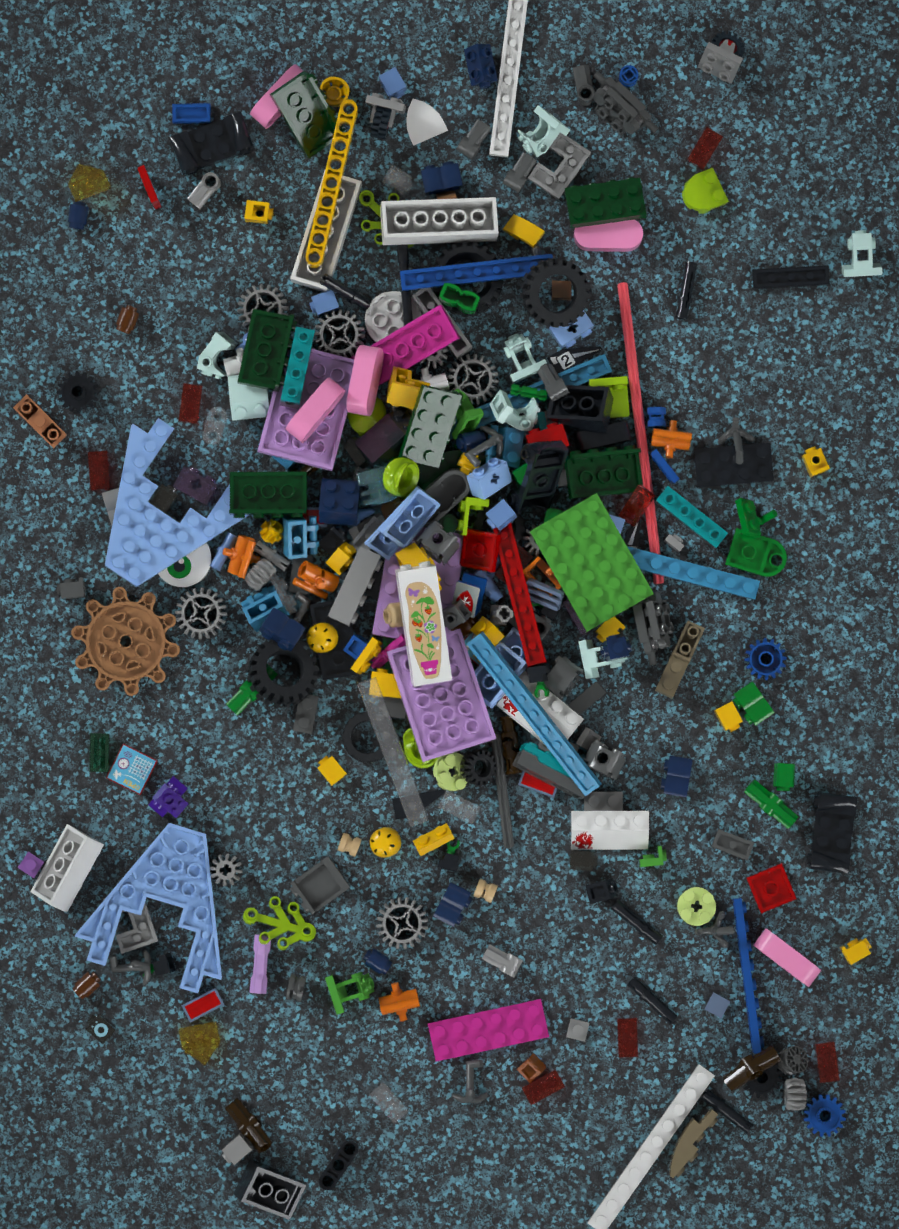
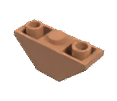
[13,394,67,448]

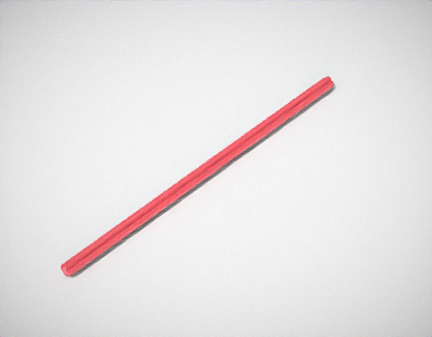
[617,282,664,584]

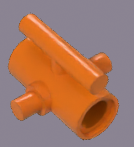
[651,420,692,459]
[223,535,260,579]
[292,561,339,600]
[378,982,420,1021]

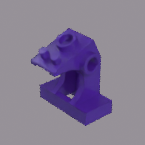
[148,776,189,818]

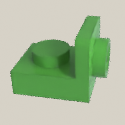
[639,846,667,867]

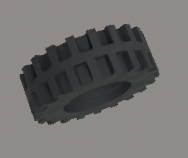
[432,241,504,317]

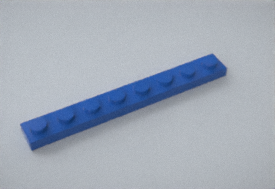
[400,254,553,291]
[732,898,764,1054]

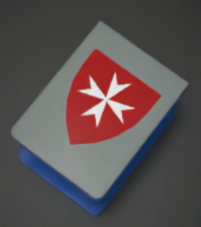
[452,572,487,618]

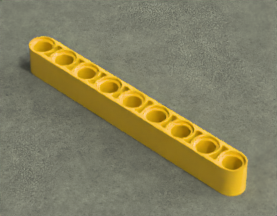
[306,99,358,268]

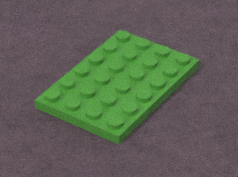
[530,493,654,632]

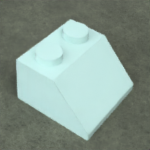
[228,375,270,421]

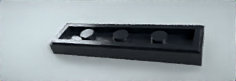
[752,265,830,289]

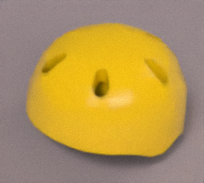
[320,77,349,107]
[306,623,338,653]
[370,827,401,858]

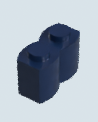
[421,161,463,196]
[259,608,305,651]
[660,756,693,798]
[433,882,473,927]

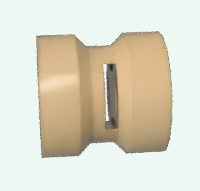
[337,833,362,857]
[473,879,498,903]

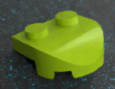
[682,168,729,214]

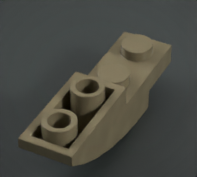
[655,620,705,699]
[669,1108,718,1178]

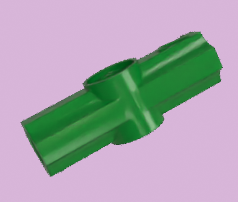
[226,664,278,716]
[744,779,798,829]

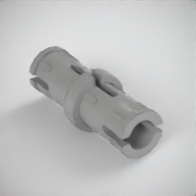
[254,540,291,572]

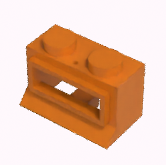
[524,556,562,599]

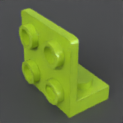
[588,376,630,418]
[456,497,490,536]

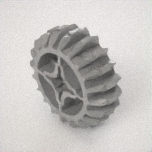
[237,284,289,330]
[314,309,365,358]
[447,354,499,405]
[175,587,227,640]
[376,897,428,949]

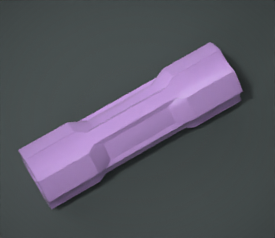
[250,934,271,994]

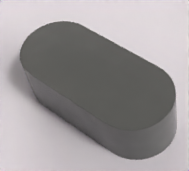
[424,468,470,526]

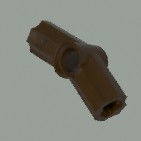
[723,1046,780,1092]
[225,1097,273,1153]

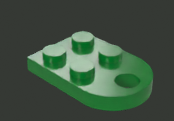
[725,528,787,577]

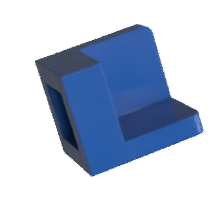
[343,634,369,660]

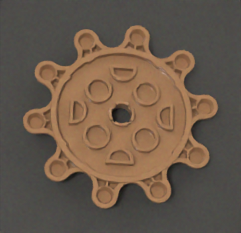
[71,587,180,696]

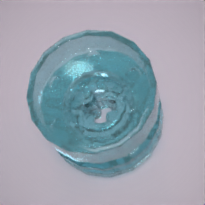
[356,465,398,505]

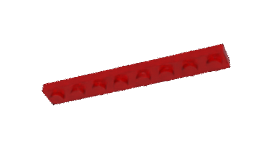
[493,523,547,668]

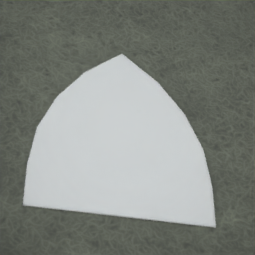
[406,99,448,146]

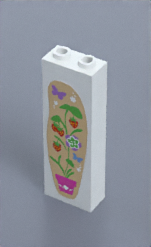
[395,561,452,687]

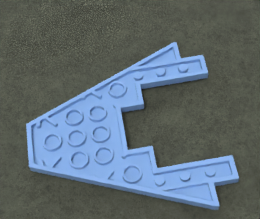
[105,418,249,587]
[75,823,222,993]

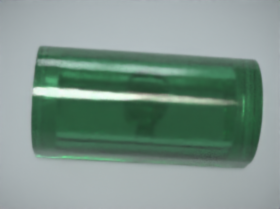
[89,733,109,772]

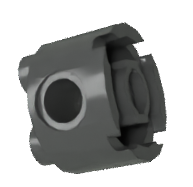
[415,521,460,566]
[544,655,584,700]
[584,740,626,780]

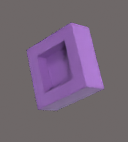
[18,852,45,878]

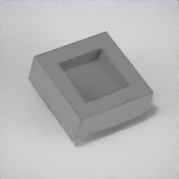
[664,534,684,553]
[576,727,601,751]
[566,1018,589,1042]

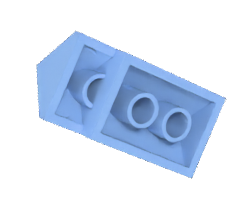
[364,486,441,561]
[474,627,527,708]

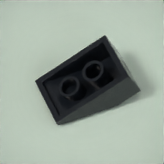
[546,385,614,432]
[355,407,411,466]
[233,1159,306,1220]

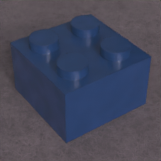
[319,478,360,526]

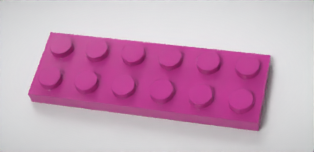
[350,304,460,386]
[428,999,549,1062]

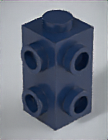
[464,44,498,89]
[600,634,631,662]

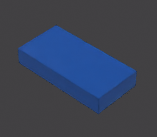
[172,103,211,124]
[650,449,679,485]

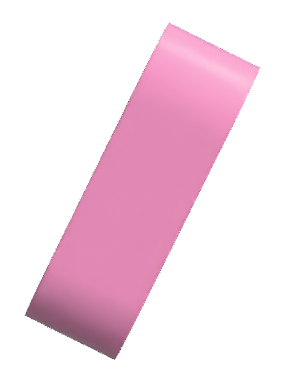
[250,64,303,129]
[574,220,643,252]
[347,345,384,416]
[285,377,346,443]
[753,928,821,987]

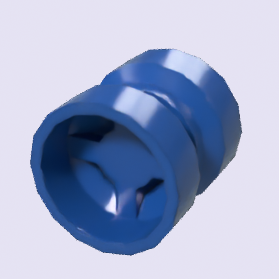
[619,65,638,88]
[647,407,666,428]

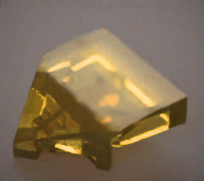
[68,164,111,202]
[179,1021,220,1065]

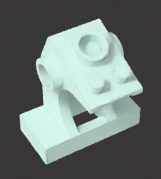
[518,105,570,157]
[842,230,882,277]
[197,332,238,379]
[503,334,547,384]
[489,390,540,431]
[578,639,627,679]

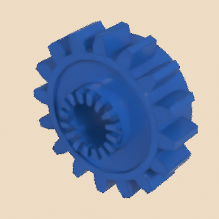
[744,638,787,680]
[803,1094,846,1137]

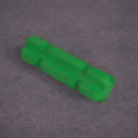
[510,384,548,401]

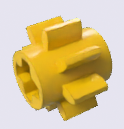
[457,452,481,475]
[260,519,283,544]

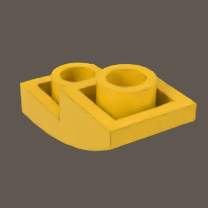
[503,214,545,248]

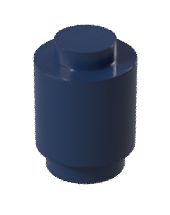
[68,201,89,230]
[456,430,486,452]
[363,948,392,975]

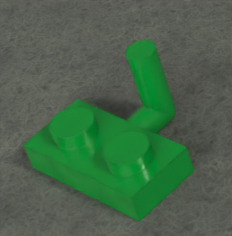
[735,498,777,538]

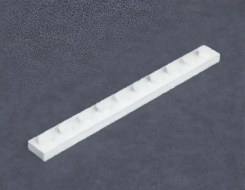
[489,0,528,158]
[587,1064,715,1229]

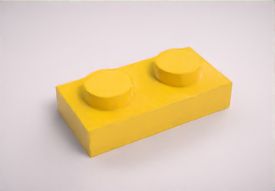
[351,637,383,675]
[413,823,455,856]

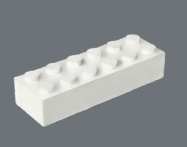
[290,171,362,292]
[380,197,499,245]

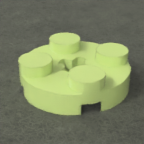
[433,752,467,791]
[677,887,716,926]

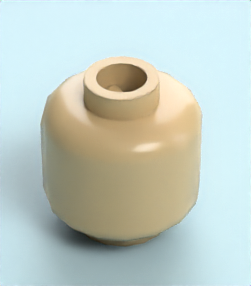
[383,602,403,628]

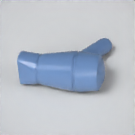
[473,554,503,603]

